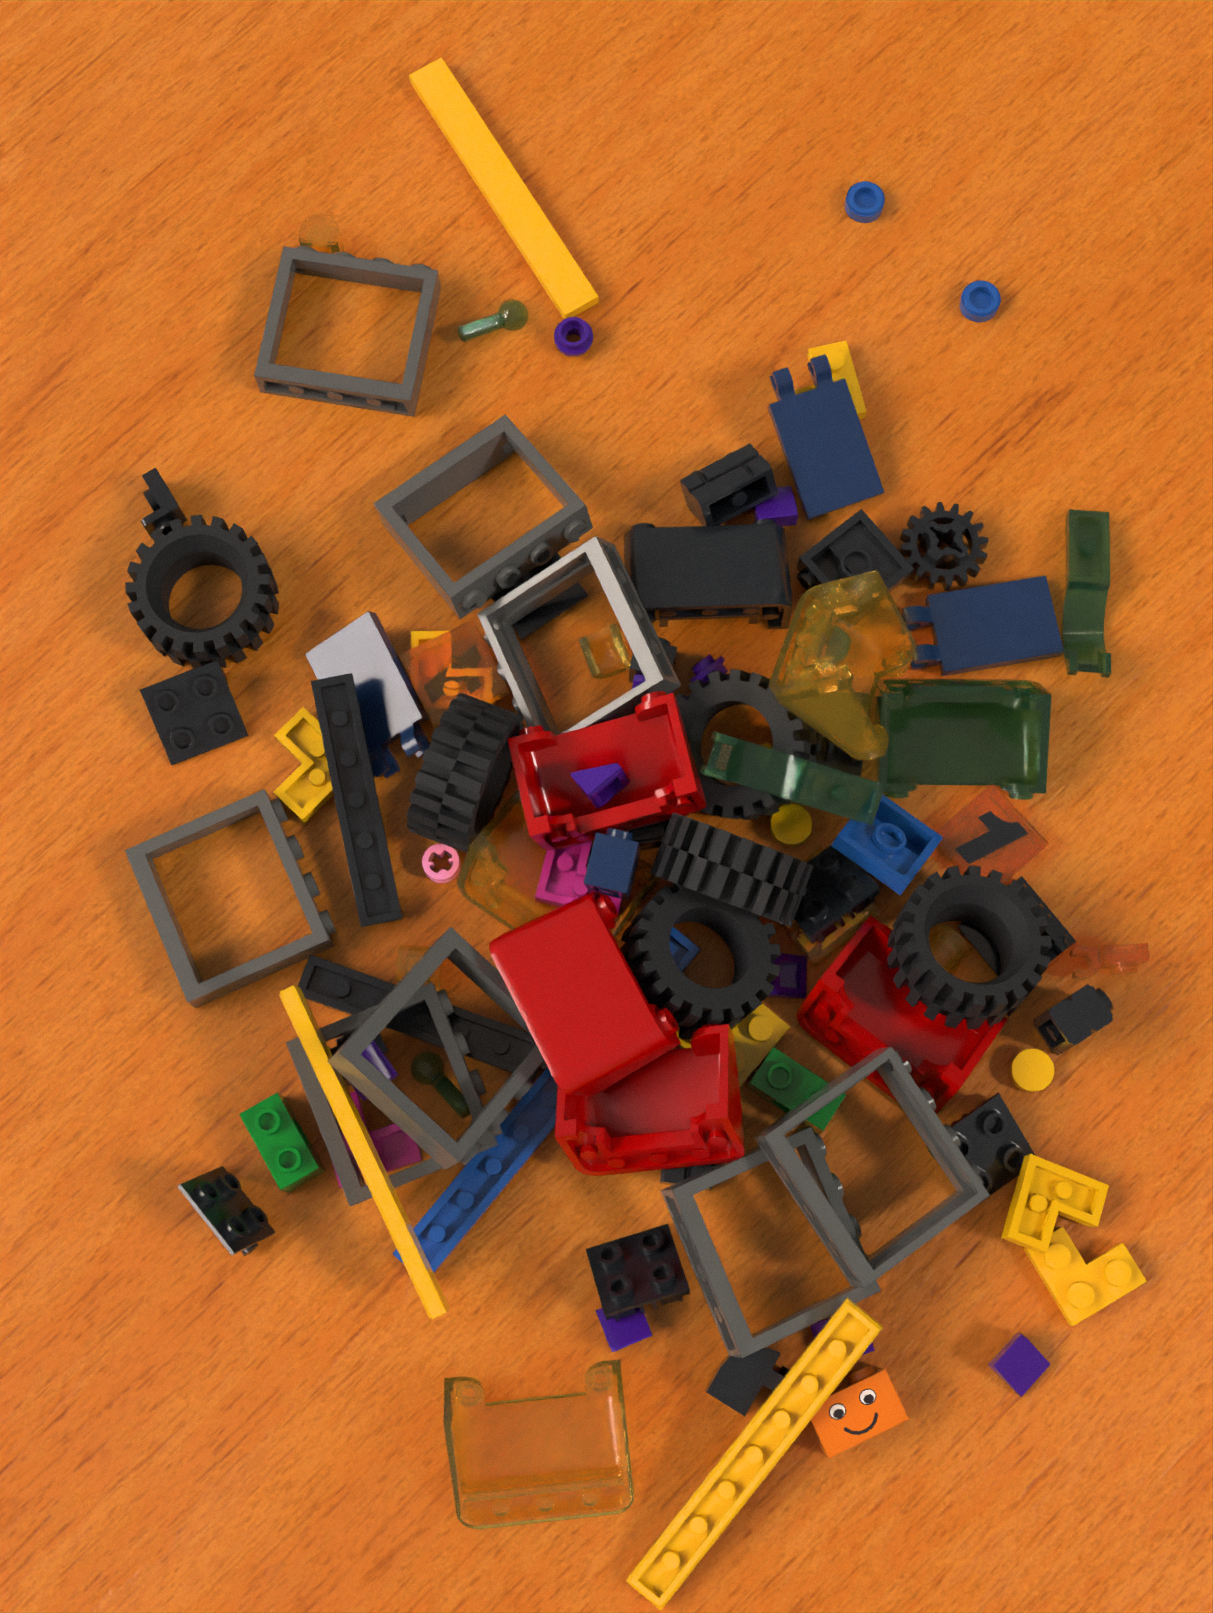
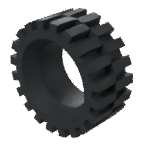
[125,515,279,669]
[676,669,817,820]
[407,693,523,854]
[650,813,814,927]
[887,865,1052,1029]
[620,883,781,1040]

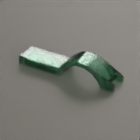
[1062,509,1111,678]
[700,731,885,825]

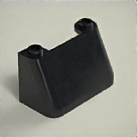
[624,519,793,630]

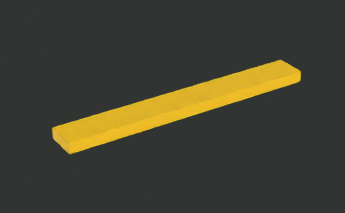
[409,57,599,319]
[279,985,450,1319]
[626,1297,883,1611]

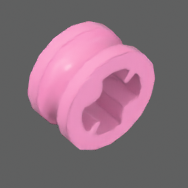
[422,844,461,884]

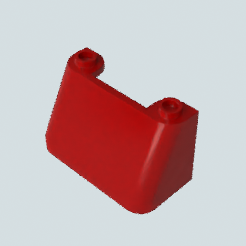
[507,691,707,850]
[489,891,681,1096]
[796,915,1008,1114]
[555,1024,745,1176]

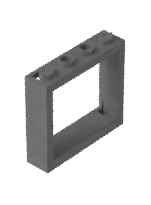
[254,246,441,417]
[373,415,593,619]
[477,536,681,736]
[125,789,336,1008]
[327,927,547,1170]
[286,982,503,1206]
[753,1047,990,1288]
[660,1127,881,1358]

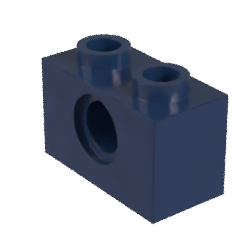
[584,828,641,901]

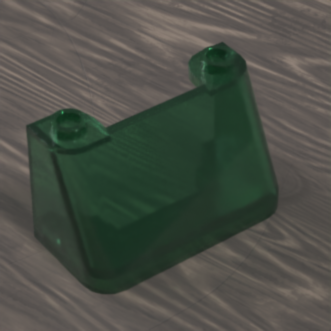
[875,678,1052,800]

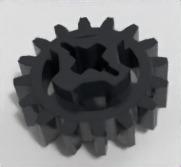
[899,502,989,591]

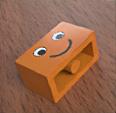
[809,1364,909,1458]

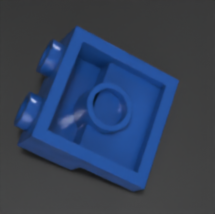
[831,789,943,896]

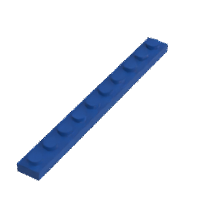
[393,927,701,1273]

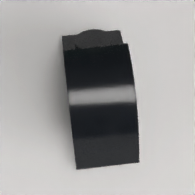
[705,1347,790,1416]

